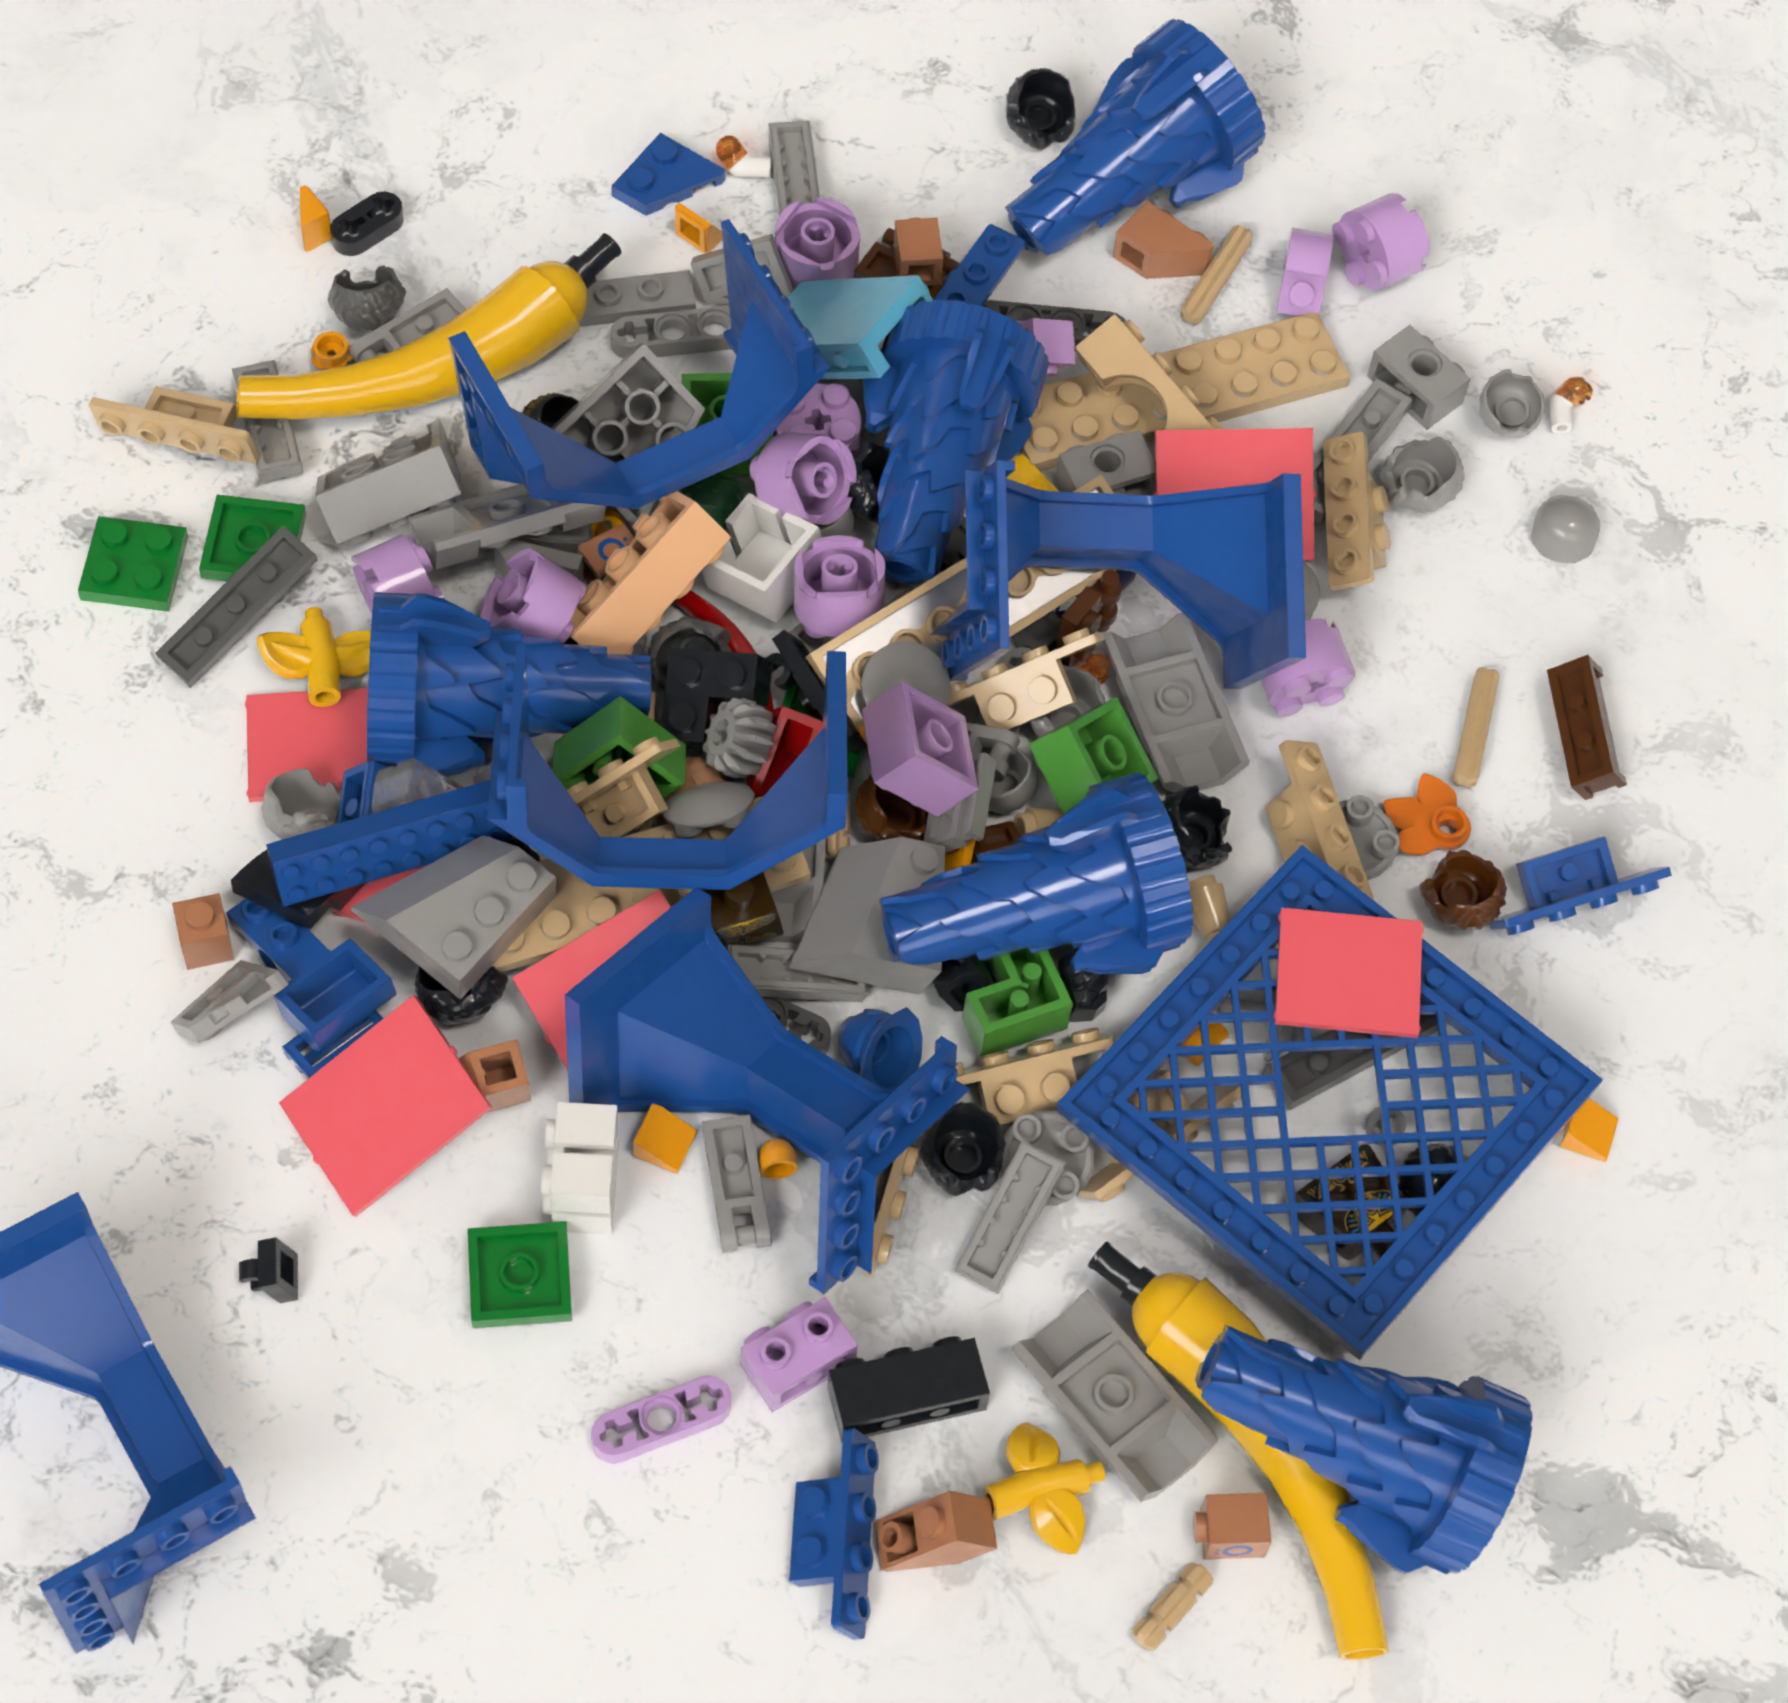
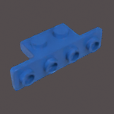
[932,224,1025,306]
[1489,837,1672,935]
[789,1428,879,1640]

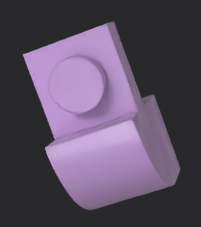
[1276,228,1334,316]

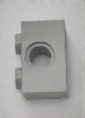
[1367,325,1471,430]
[1055,430,1155,495]

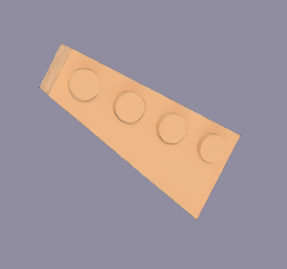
[569,491,731,655]

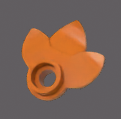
[1383,773,1471,856]

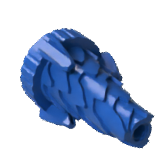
[1005,19,1266,256]
[863,299,1049,585]
[367,592,652,784]
[879,772,1193,974]
[1195,1325,1533,1574]

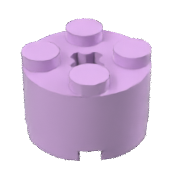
[1332,193,1430,291]
[775,198,860,289]
[773,383,862,452]
[750,432,857,525]
[351,535,445,612]
[794,535,885,638]
[480,548,587,644]
[1261,618,1355,717]

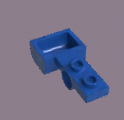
[226,899,397,1052]

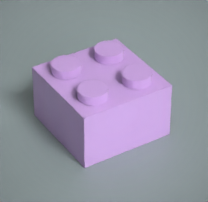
[862,681,979,817]

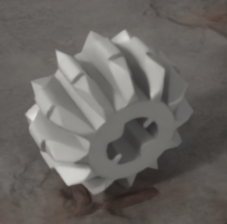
[703,698,777,779]

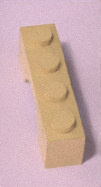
[1075,314,1224,430]

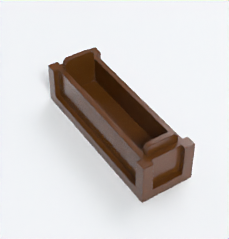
[1547,655,1627,800]

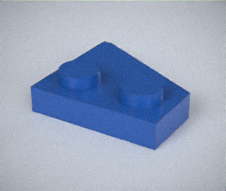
[611,133,726,216]

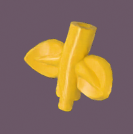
[257,607,371,707]
[983,1422,1106,1555]

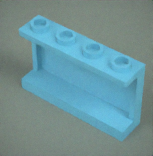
[787,275,933,379]

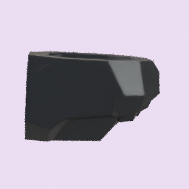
[1056,949,1108,1022]
[933,955,993,1012]

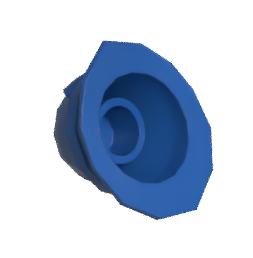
[838,1007,923,1088]

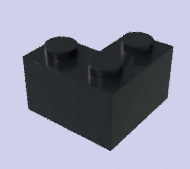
[661,648,773,748]

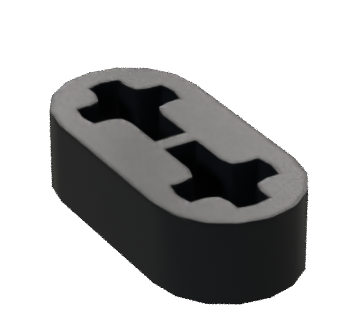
[330,191,404,256]

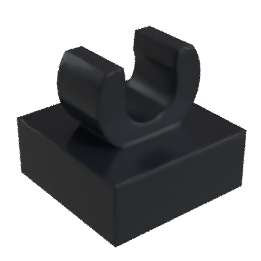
[239,1237,298,1303]

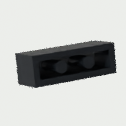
[827,1336,990,1443]

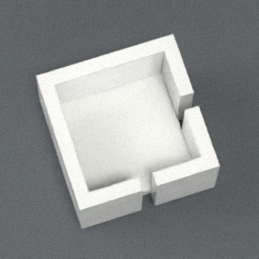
[701,493,822,623]
[541,1102,619,1235]

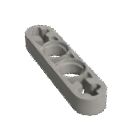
[611,305,731,358]

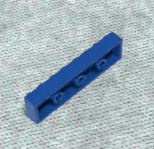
[266,780,513,907]

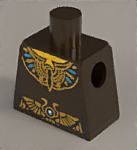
[701,872,784,948]
[1295,1145,1407,1260]

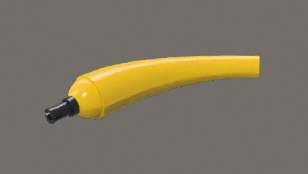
[236,233,622,419]
[1088,1241,1389,1660]

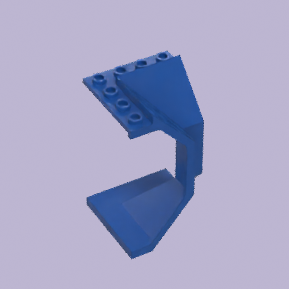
[448,219,830,509]
[930,460,1306,689]
[487,643,848,890]
[565,887,970,1295]
[0,1192,256,1654]

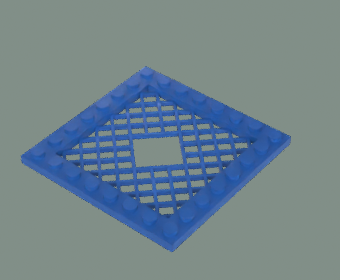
[1056,845,1603,1361]

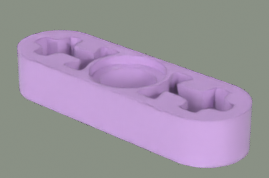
[591,1376,731,1463]

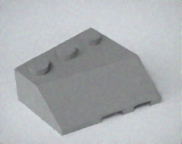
[551,343,705,526]
[315,419,461,545]
[351,835,556,1000]
[788,837,945,994]

